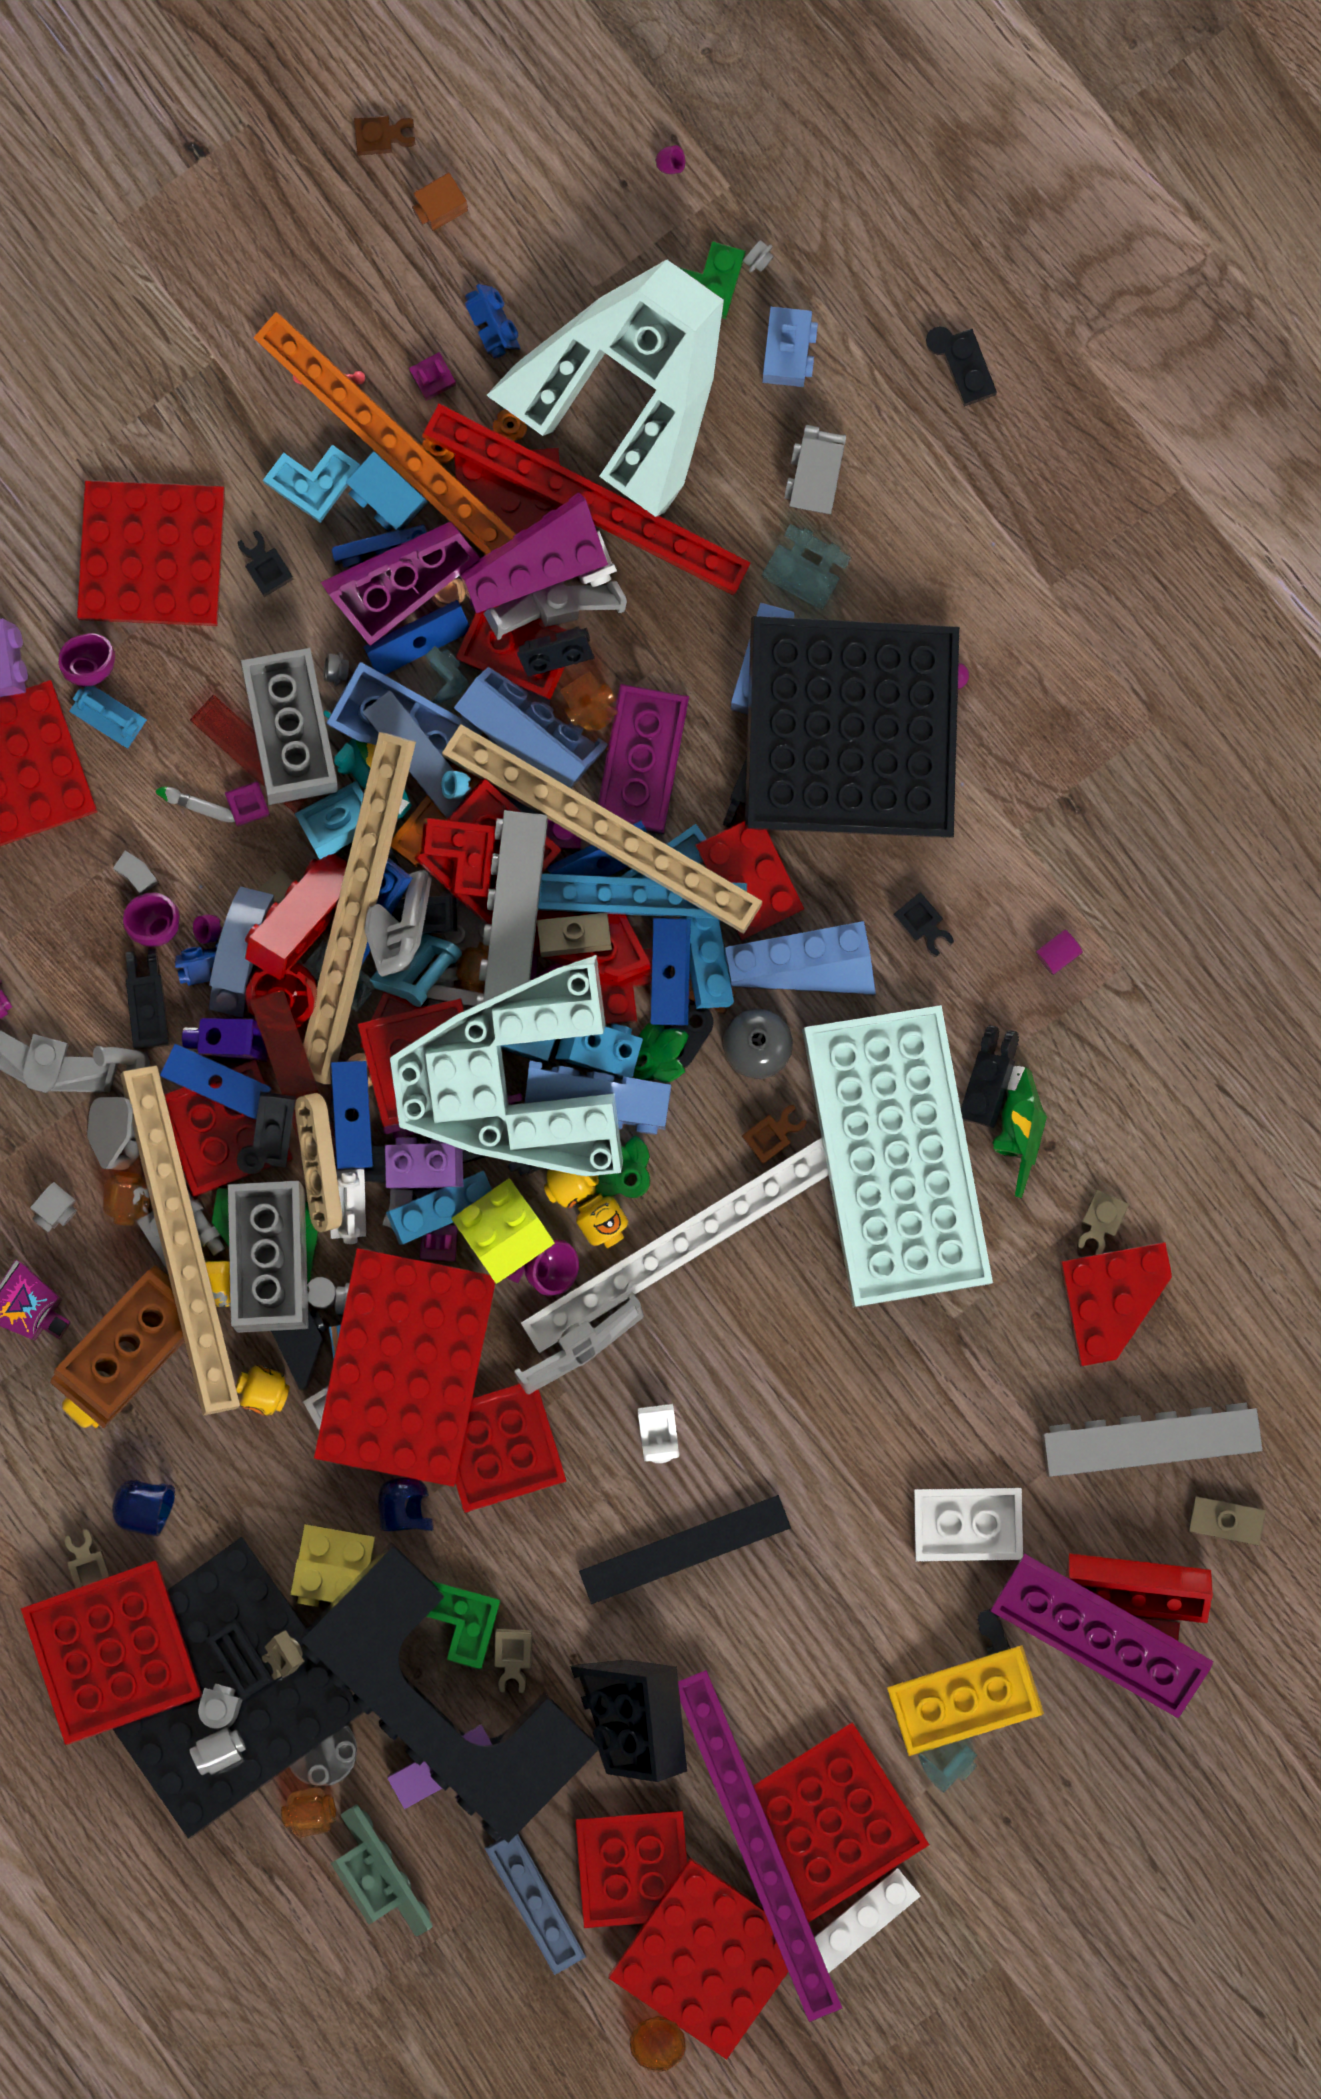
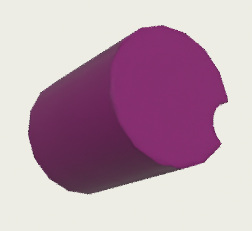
[1035,929,1083,975]

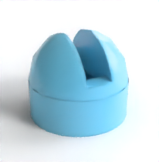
[441,771,471,799]

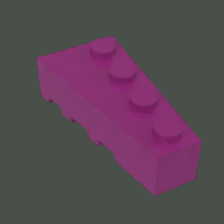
[460,492,608,613]
[321,521,480,646]

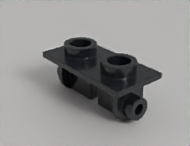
[517,626,595,677]

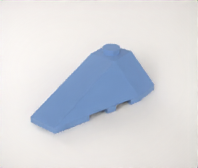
[326,662,482,755]

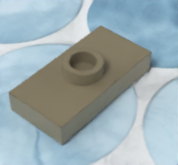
[537,913,611,957]
[1188,1496,1266,1546]

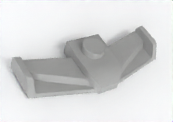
[483,581,627,640]
[0,1030,118,1093]
[514,1292,644,1394]

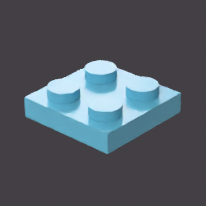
[295,781,364,859]

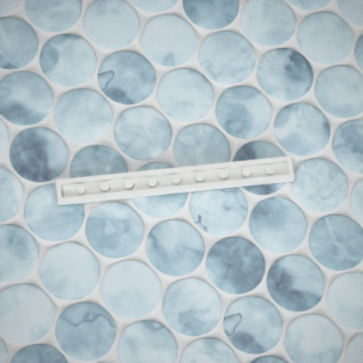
[521,1138,829,1354]

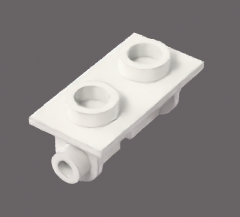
[330,1168,366,1244]

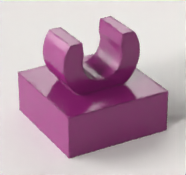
[409,352,456,401]
[420,1225,458,1262]

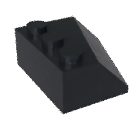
[570,1659,687,1782]

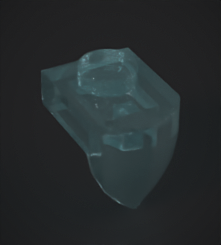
[425,646,470,704]
[918,1745,978,1793]

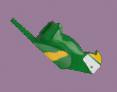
[992,1066,1047,1199]

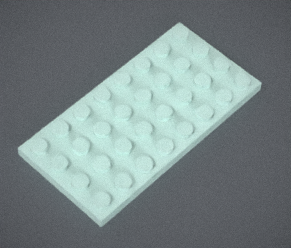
[802,1005,993,1308]

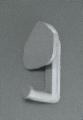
[364,870,432,976]
[87,1046,150,1170]

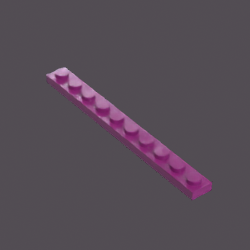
[678,1670,843,2022]

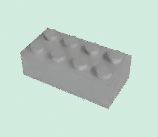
[241,648,338,805]
[228,1181,308,1333]

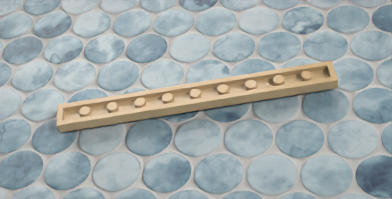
[442,724,762,934]
[296,732,416,1084]
[120,1066,240,1416]

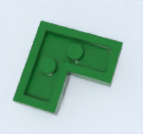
[678,241,746,319]
[426,1581,501,1669]

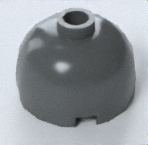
[723,1008,793,1080]

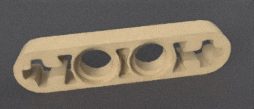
[295,1093,342,1232]

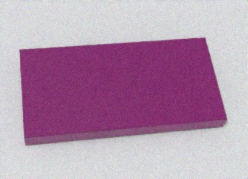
[598,684,689,834]

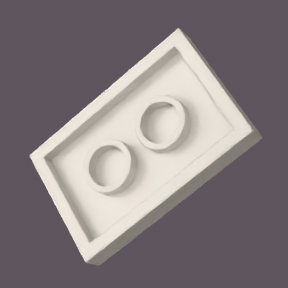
[914,1488,1023,1561]

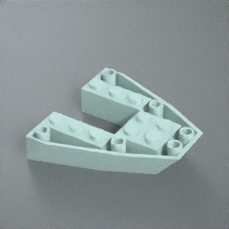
[487,260,724,517]
[390,955,623,1177]

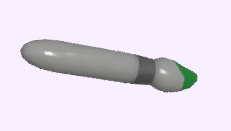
[155,786,235,822]

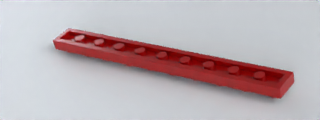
[422,403,751,596]

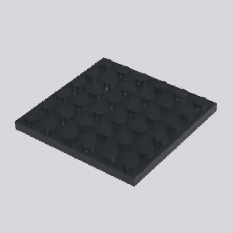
[745,616,960,838]
[113,1537,365,1839]

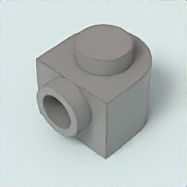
[30,1182,77,1233]
[198,1683,242,1730]

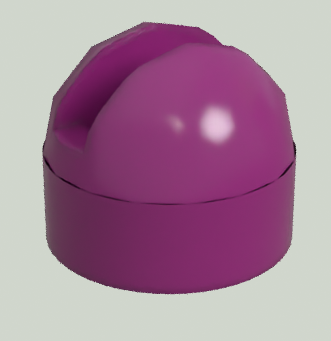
[655,145,685,174]
[193,914,223,944]

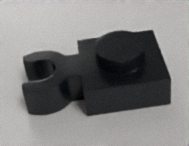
[238,530,294,597]
[893,892,954,957]

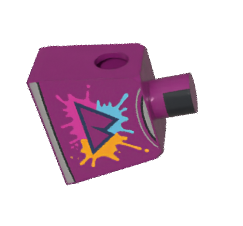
[0,1259,71,1341]

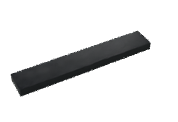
[579,1495,791,1605]

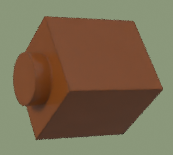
[412,172,468,231]

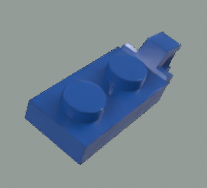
[331,525,427,568]

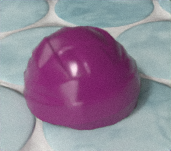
[58,633,115,687]
[123,893,180,947]
[524,1239,579,1295]

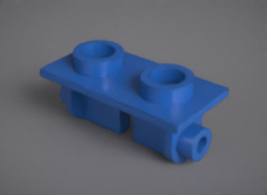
[465,284,521,359]
[175,943,218,986]

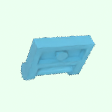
[370,934,462,1007]

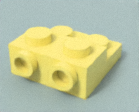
[291,1524,375,1607]

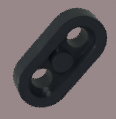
[671,1005,714,1068]

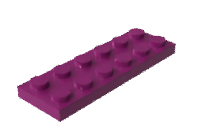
[991,1553,1214,1718]

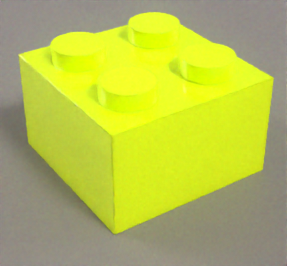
[451,1178,555,1284]

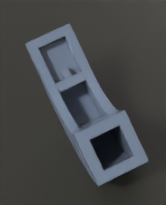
[209,886,274,1018]

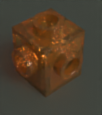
[560,672,618,731]

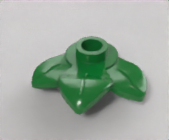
[633,1022,689,1083]
[596,1136,651,1198]

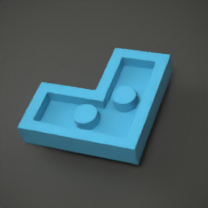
[263,445,361,523]

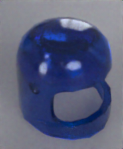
[378,1477,434,1531]
[112,1480,175,1536]

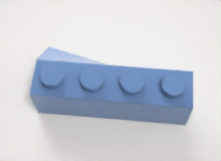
[454,667,609,788]
[725,921,876,995]
[525,1061,671,1135]

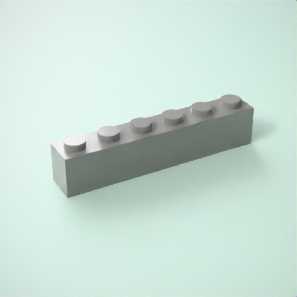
[476,810,548,1006]
[1042,1403,1262,1477]

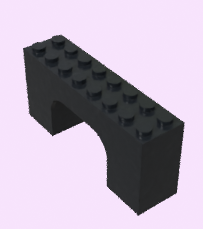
[301,1542,599,1843]

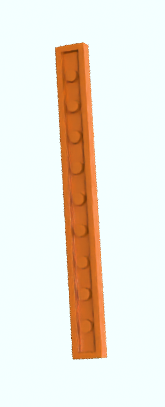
[253,312,516,555]

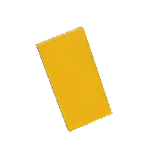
[887,1645,1044,1756]

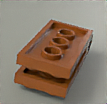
[50,1265,185,1428]

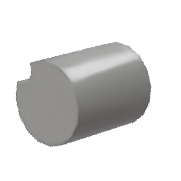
[307,1277,337,1309]

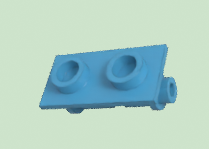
[69,686,147,749]

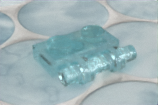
[762,524,852,610]

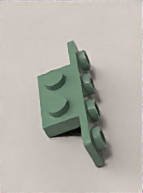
[331,1804,433,1936]

